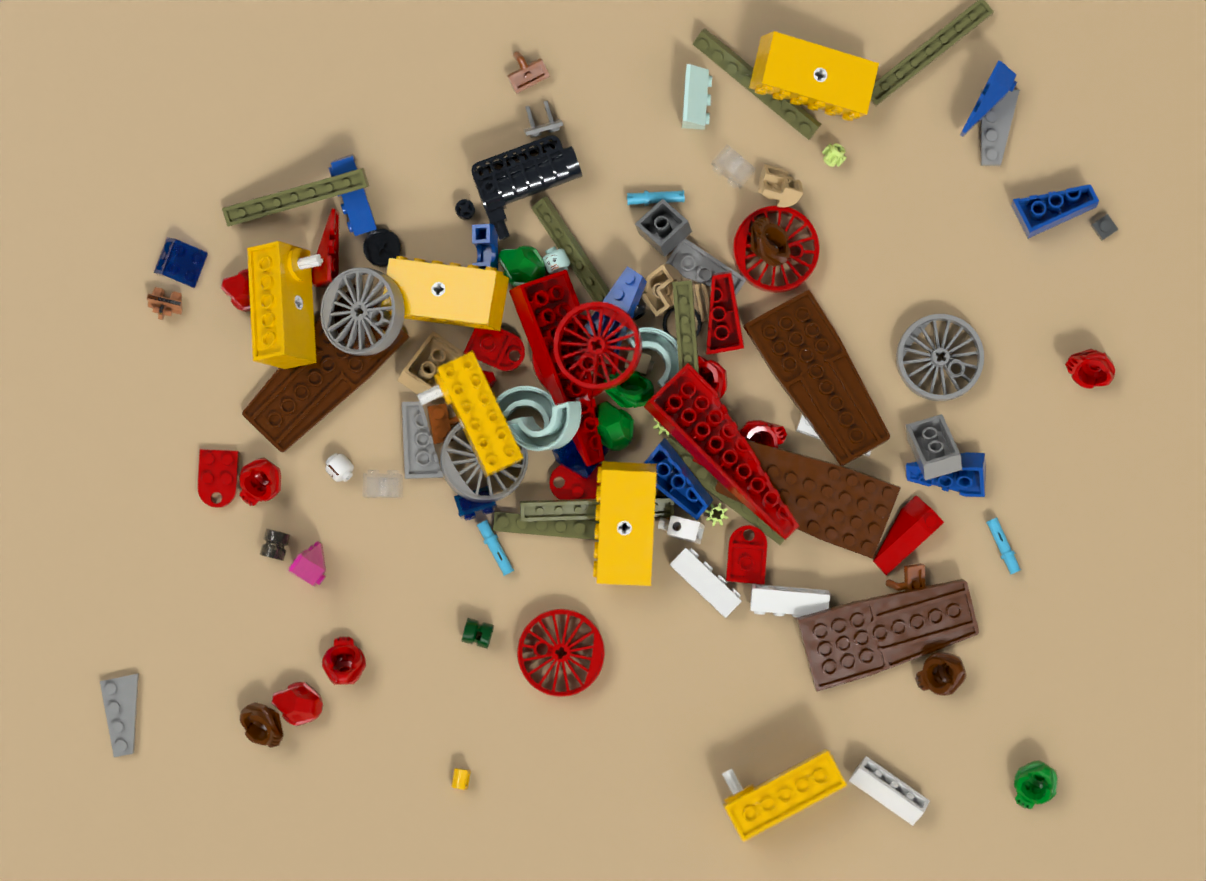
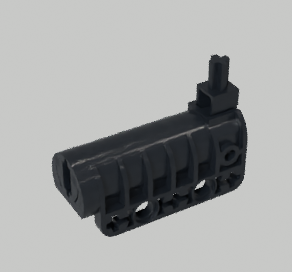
[471,135,583,240]

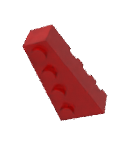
[706,271,744,355]

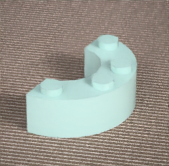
[626,327,679,388]
[496,386,556,429]
[507,401,582,451]

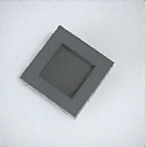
[1091,214,1118,241]

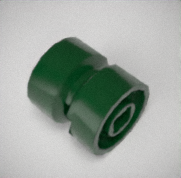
[461,618,494,649]

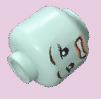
[542,247,570,274]

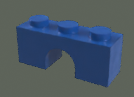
[472,224,498,271]

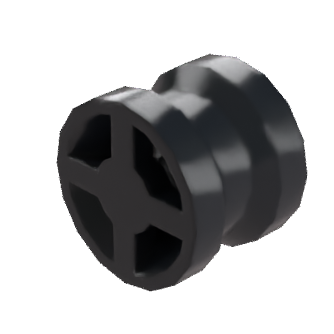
[455,199,475,220]

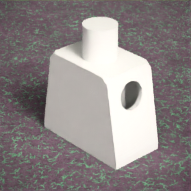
[658,515,705,544]

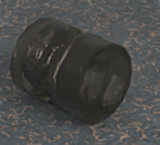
[260,529,290,561]

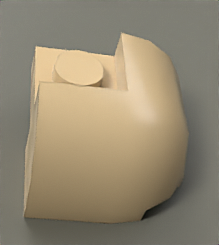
[758,164,803,208]
[643,264,683,317]

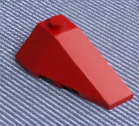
[311,209,339,288]
[873,496,944,575]

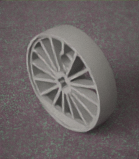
[320,268,405,356]
[896,314,984,401]
[440,421,528,503]

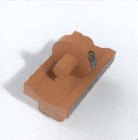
[147,287,183,320]

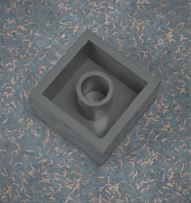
[635,199,692,257]

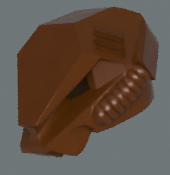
[751,217,791,267]
[915,652,967,696]
[239,702,284,748]

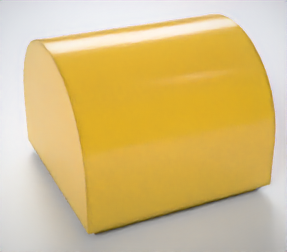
[451,768,471,790]

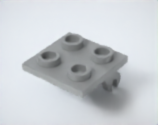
[524,101,563,138]

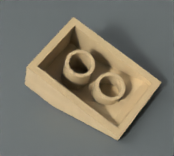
[397,331,463,394]

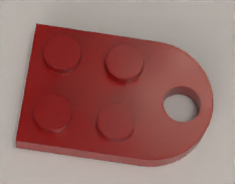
[463,328,525,371]
[198,449,239,508]
[549,463,602,500]
[726,525,767,585]

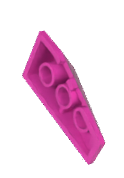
[288,541,326,586]

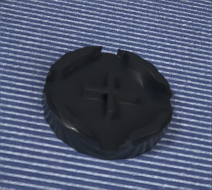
[363,229,401,267]

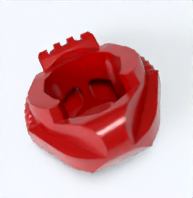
[221,269,250,312]
[1065,349,1115,389]
[698,355,728,399]
[739,420,787,448]
[239,458,281,506]
[321,636,366,685]
[271,682,323,726]

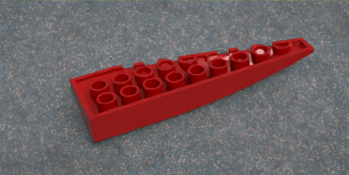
[509,269,604,467]
[644,363,799,540]

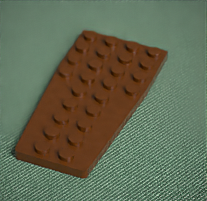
[242,284,410,453]
[743,289,890,466]
[715,439,901,559]
[797,579,979,692]

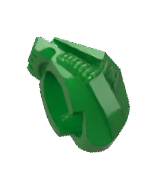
[498,246,546,287]
[604,370,654,408]
[596,401,634,451]
[1014,760,1058,809]

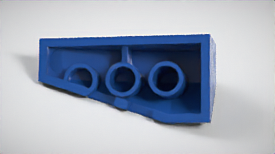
[960,60,1017,137]
[906,452,986,497]

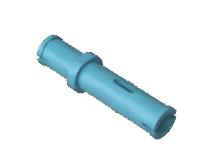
[627,190,685,206]
[986,517,1021,575]
[476,520,514,576]

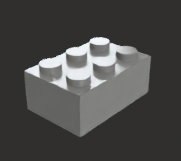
[906,414,962,480]

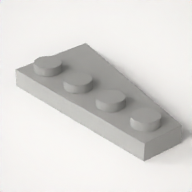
[981,89,1020,166]
[665,238,746,295]
[401,401,443,479]
[100,674,139,757]

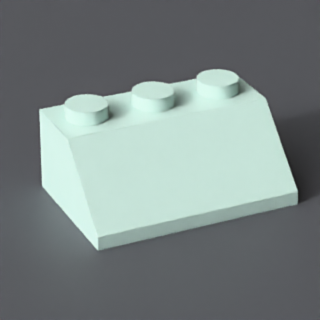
[682,64,712,130]

